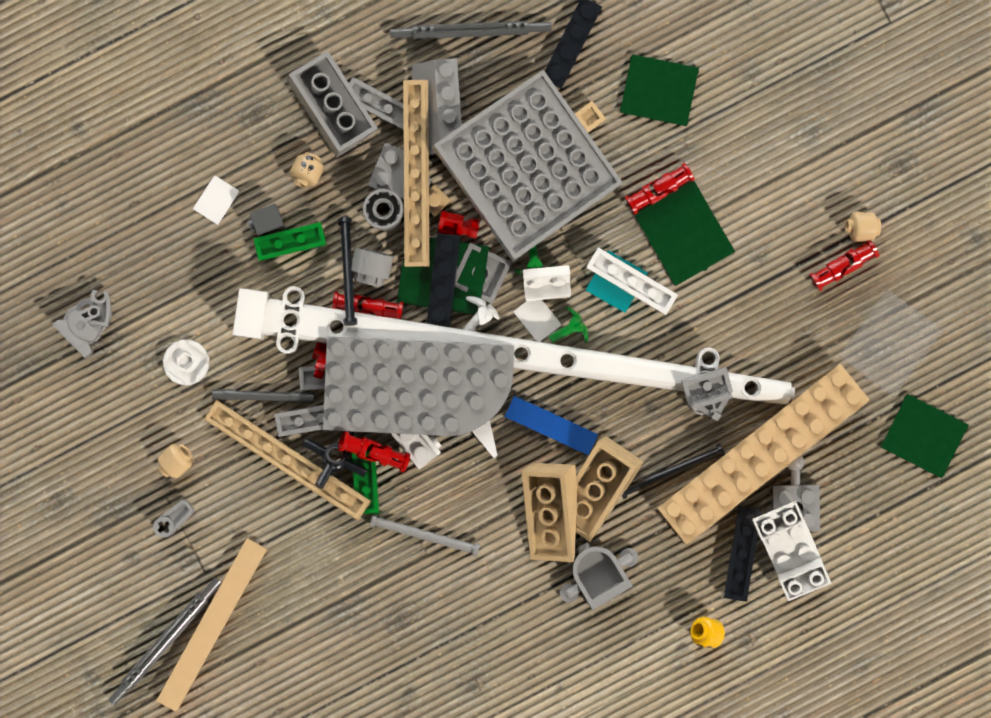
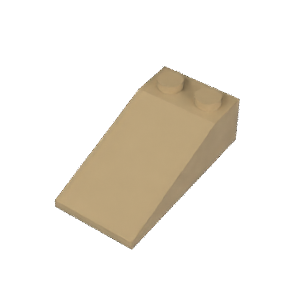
[576,436,644,542]
[521,463,577,562]

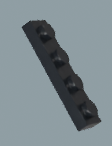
[545,0,602,90]
[427,233,461,327]
[723,506,762,602]

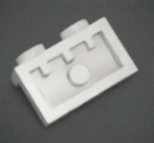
[523,265,571,301]
[391,433,441,470]

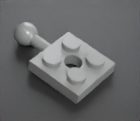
[772,455,820,532]

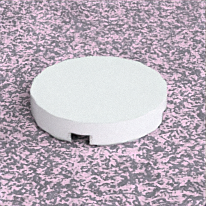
[163,340,209,385]

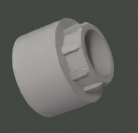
[363,189,404,231]
[351,247,394,287]

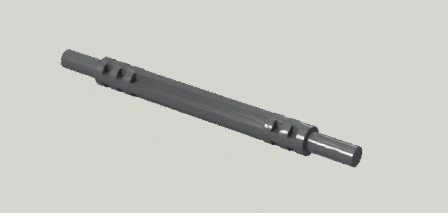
[390,21,552,39]
[108,577,222,706]

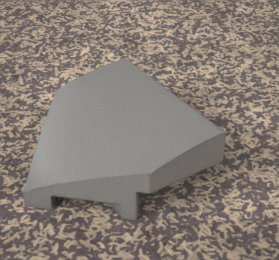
[681,367,733,421]

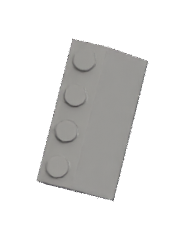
[287,51,378,158]
[411,58,462,156]

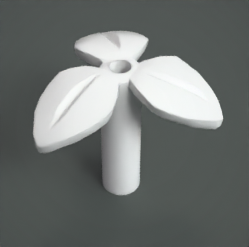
[463,296,500,331]

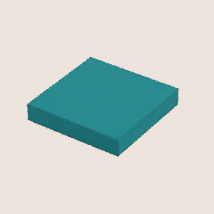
[585,250,648,313]

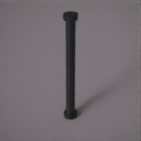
[338,217,357,326]
[622,444,725,500]

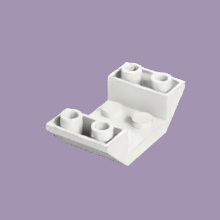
[752,501,832,601]

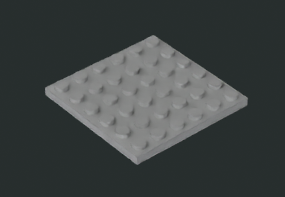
[432,70,623,261]

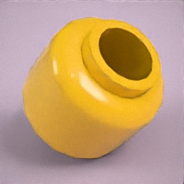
[690,617,725,649]

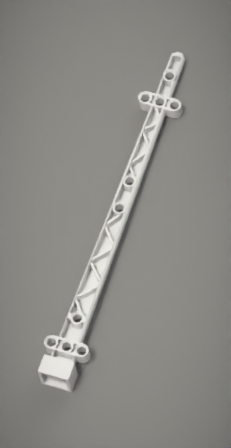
[233,286,795,415]

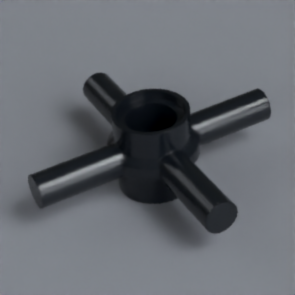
[302,431,368,489]

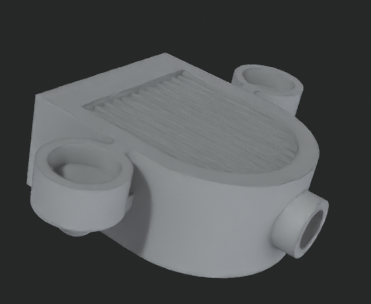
[560,542,638,610]

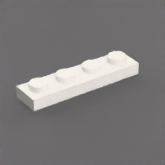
[586,248,678,315]

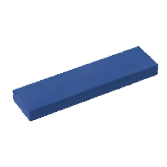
[505,396,598,455]

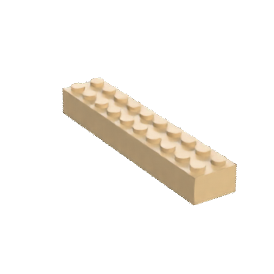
[657,364,870,546]

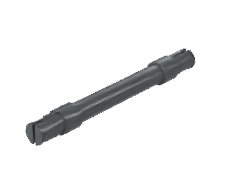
[212,389,314,403]

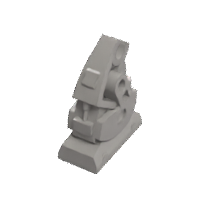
[52,290,112,359]

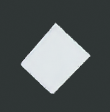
[193,176,239,225]
[513,300,561,342]

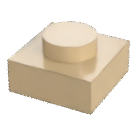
[575,101,606,133]
[429,184,451,217]

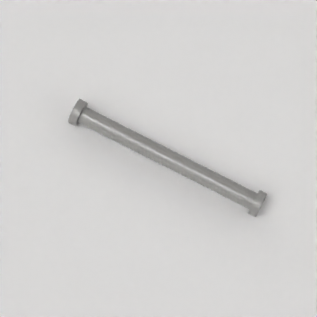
[370,513,480,557]

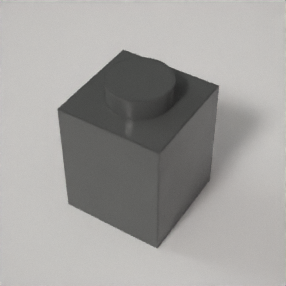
[247,204,285,237]

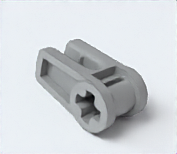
[153,500,195,538]

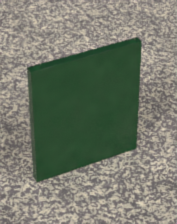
[619,54,699,127]
[880,394,969,478]

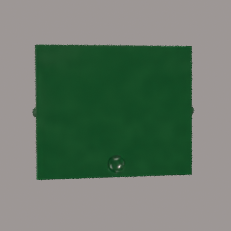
[634,181,735,286]
[397,237,489,315]

